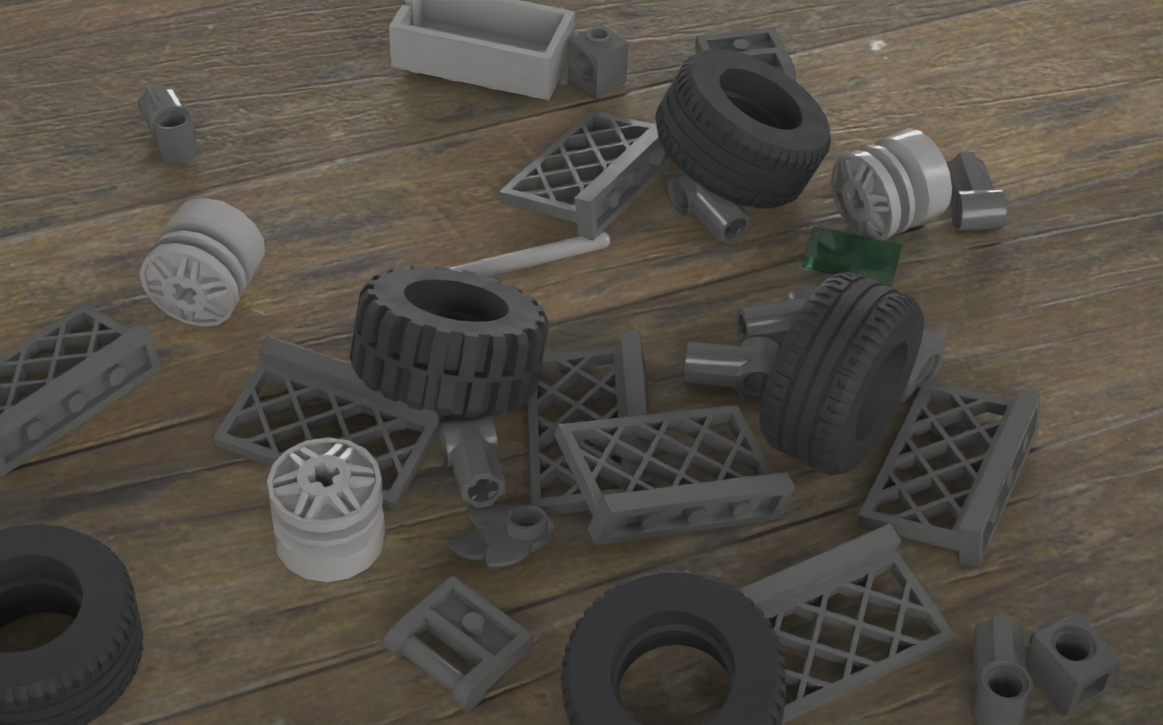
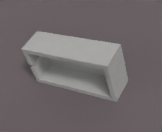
[389,0,575,100]

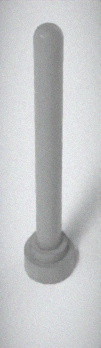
[406,231,610,278]

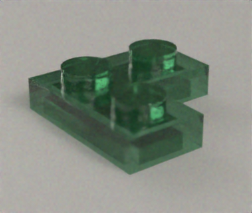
[802,226,903,288]

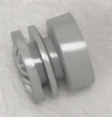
[831,128,952,243]
[139,198,265,327]
[267,437,386,582]

